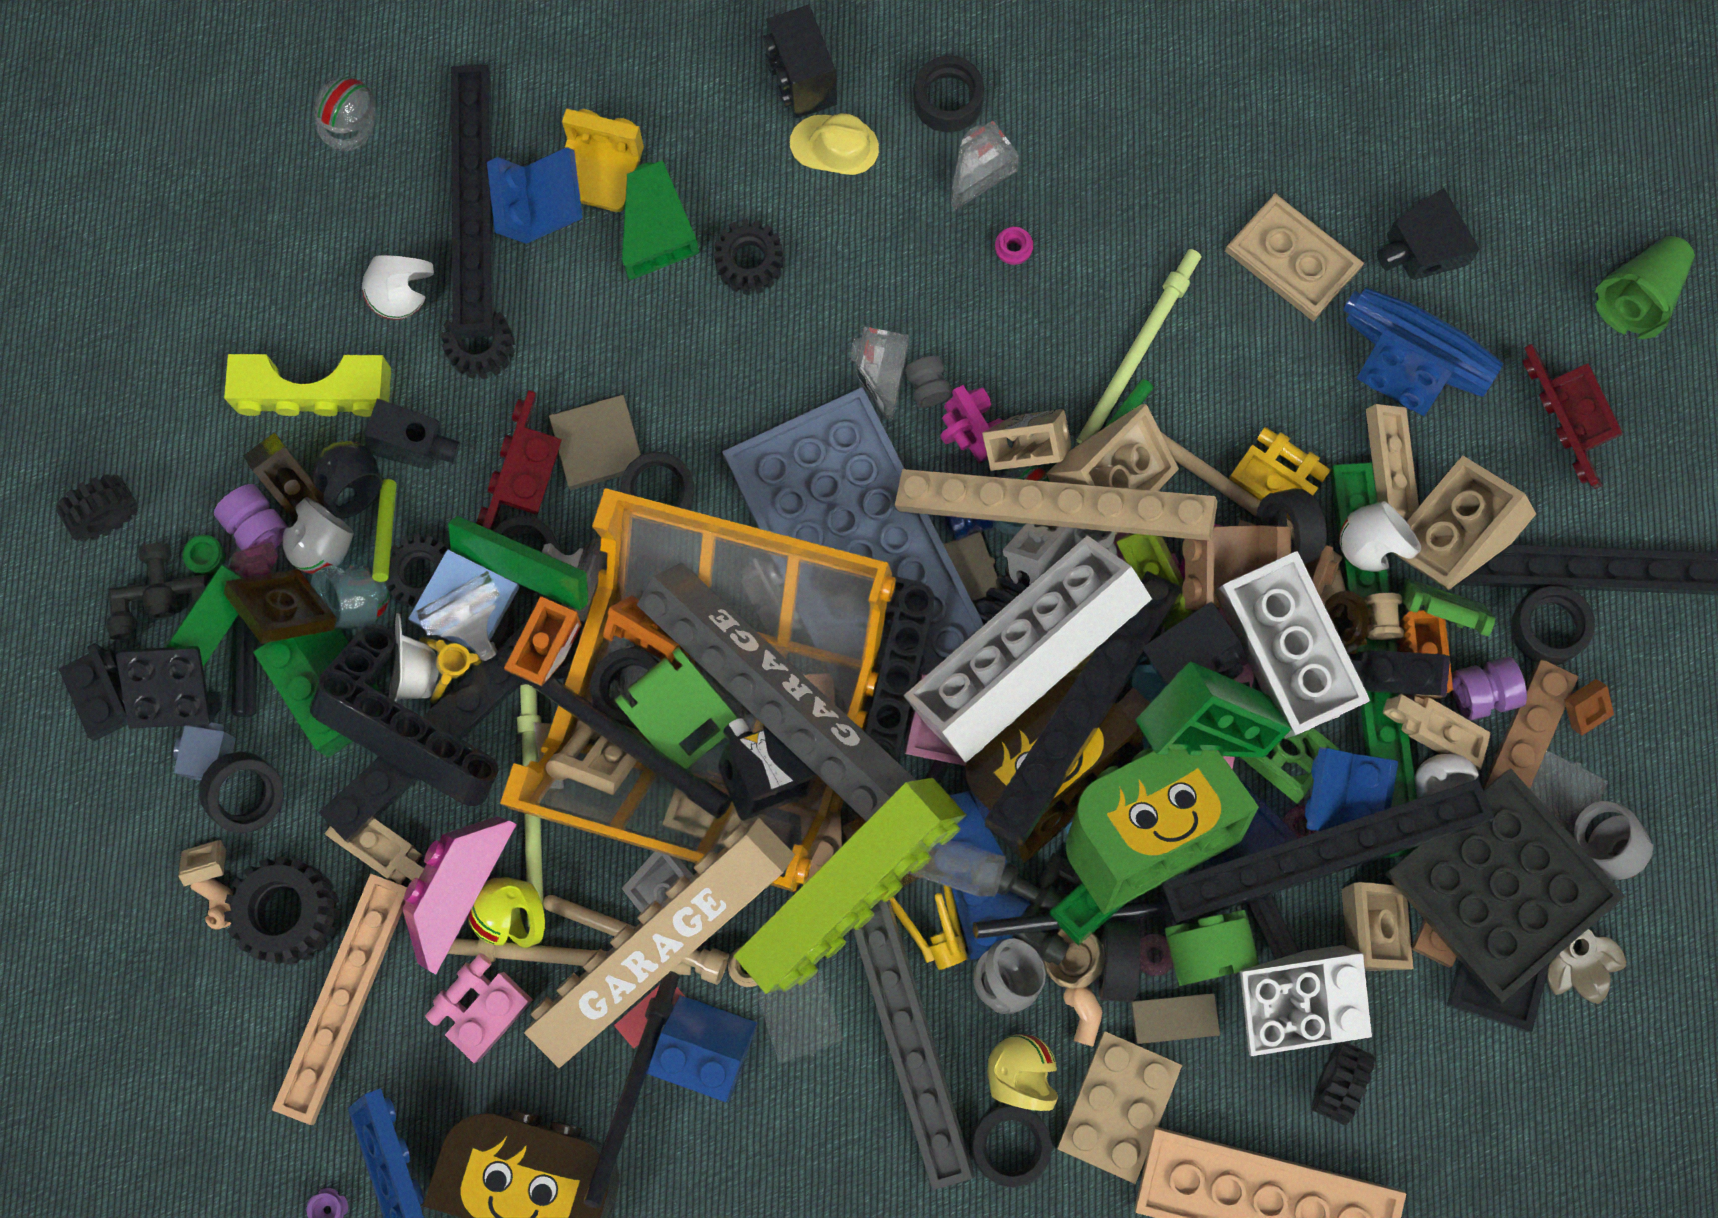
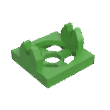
[1240,728,1339,803]

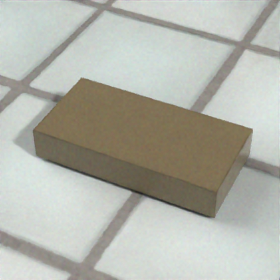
[1130,993,1220,1044]

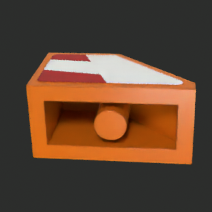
[504,596,582,686]

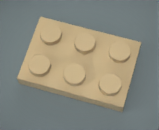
[1056,1031,1182,1184]

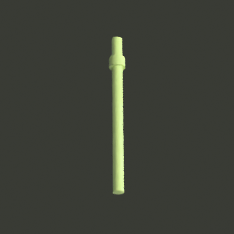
[1076,249,1201,444]
[517,684,544,927]

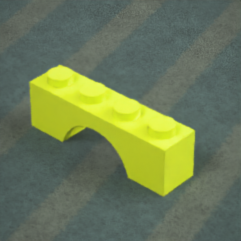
[224,354,391,417]

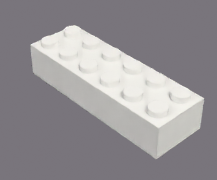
[903,535,1152,763]

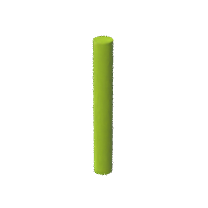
[372,479,397,582]

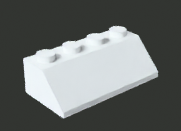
[1214,551,1370,739]

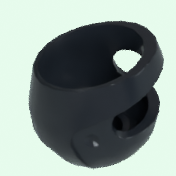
[312,440,383,519]

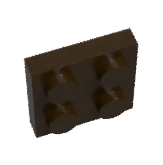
[223,569,337,644]

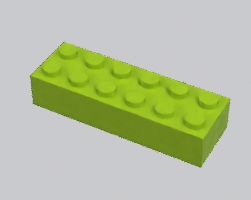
[734,778,966,994]

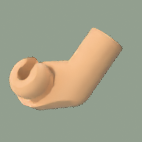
[191,878,233,930]
[1064,986,1103,1047]

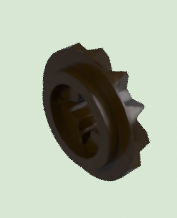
[1325,591,1374,654]

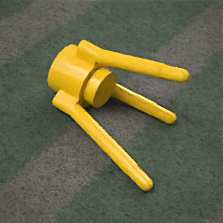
[419,637,483,704]
[890,876,969,970]

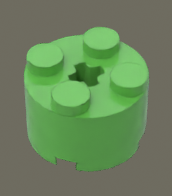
[1165,910,1259,986]

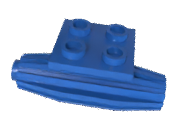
[1343,287,1504,417]

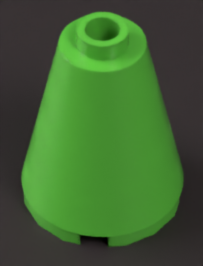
[1595,236,1695,339]

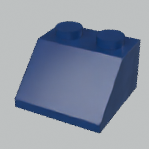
[647,995,757,1103]

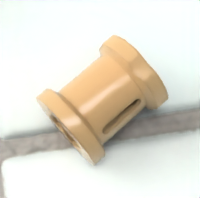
[1365,593,1404,640]

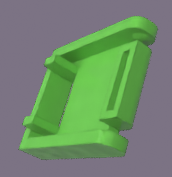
[1400,578,1495,637]
[615,647,740,769]

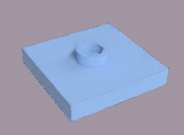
[408,549,519,654]

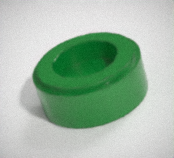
[183,535,226,576]

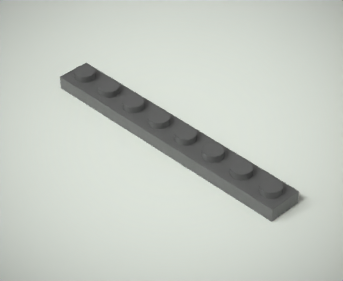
[853,900,975,1190]

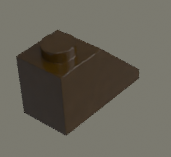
[243,432,325,523]

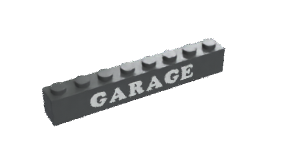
[637,563,916,821]

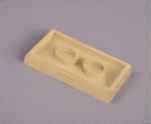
[1225,193,1364,322]

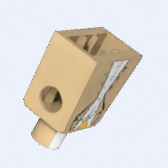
[983,409,1071,471]

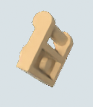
[546,720,648,795]

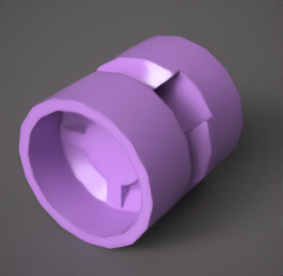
[214,484,288,559]
[1452,656,1527,721]

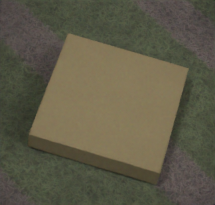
[549,395,641,491]

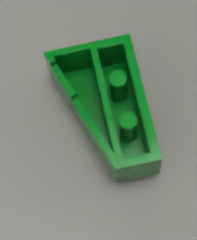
[1135,661,1292,758]

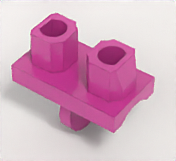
[940,385,1004,464]

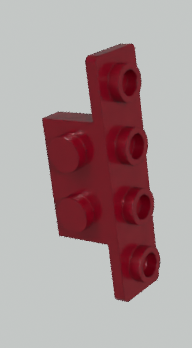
[1522,344,1623,490]
[476,390,562,530]

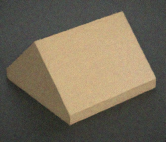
[1341,882,1413,971]

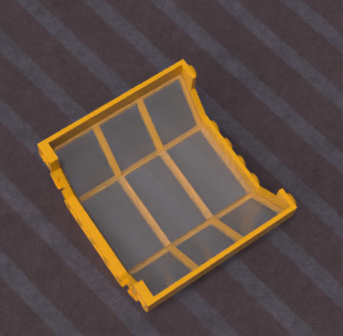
[500,488,896,892]

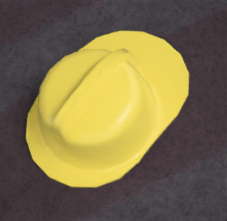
[790,113,879,175]

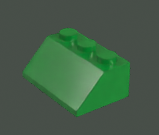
[253,622,383,758]

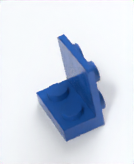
[487,147,582,244]
[1305,747,1398,831]

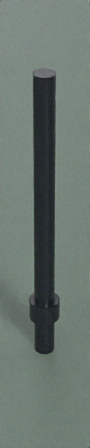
[973,895,1173,939]
[583,971,680,1208]

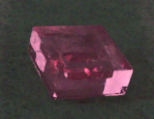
[229,542,278,578]

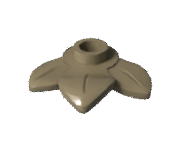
[1547,929,1626,1004]

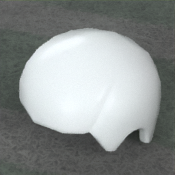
[1414,754,1478,799]

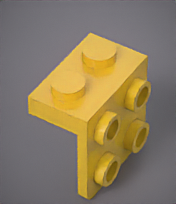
[562,108,644,212]

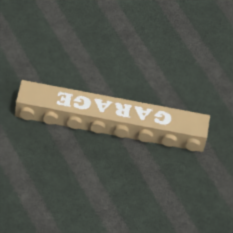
[524,817,795,1068]

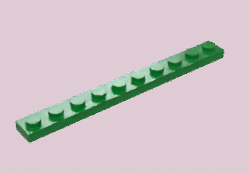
[1330,463,1417,859]

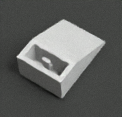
[1240,945,1372,1056]

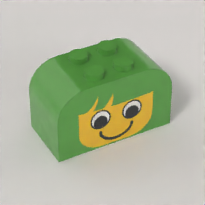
[1066,748,1259,914]

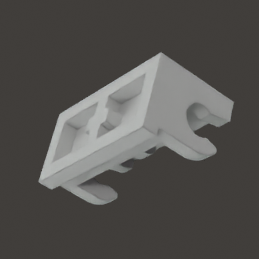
[1003,524,1076,585]

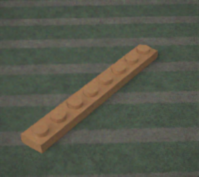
[1412,660,1579,968]

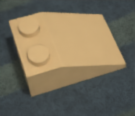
[1046,404,1179,536]
[1392,455,1536,590]

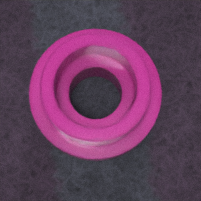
[995,227,1033,265]

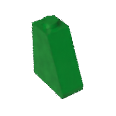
[622,160,699,281]

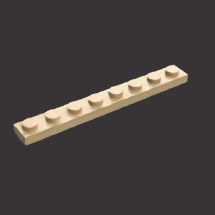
[895,469,1218,541]

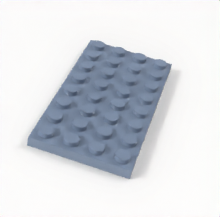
[722,387,984,728]

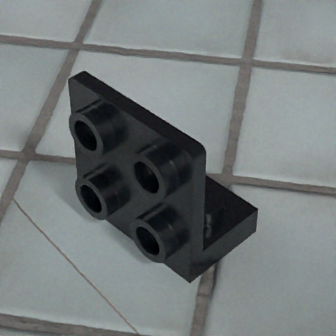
[116,646,222,729]

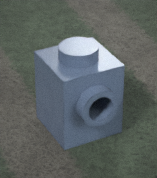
[174,722,236,785]

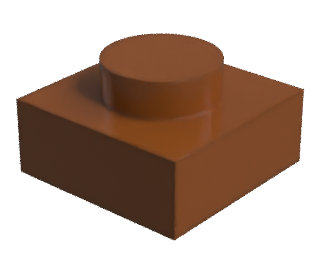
[1564,679,1614,736]

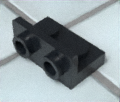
[59,643,128,741]

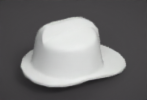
[389,613,439,701]

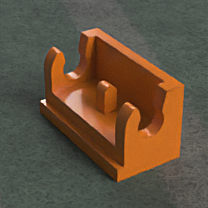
[603,595,689,670]

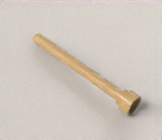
[543,895,729,985]

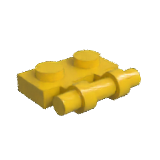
[1229,427,1331,521]

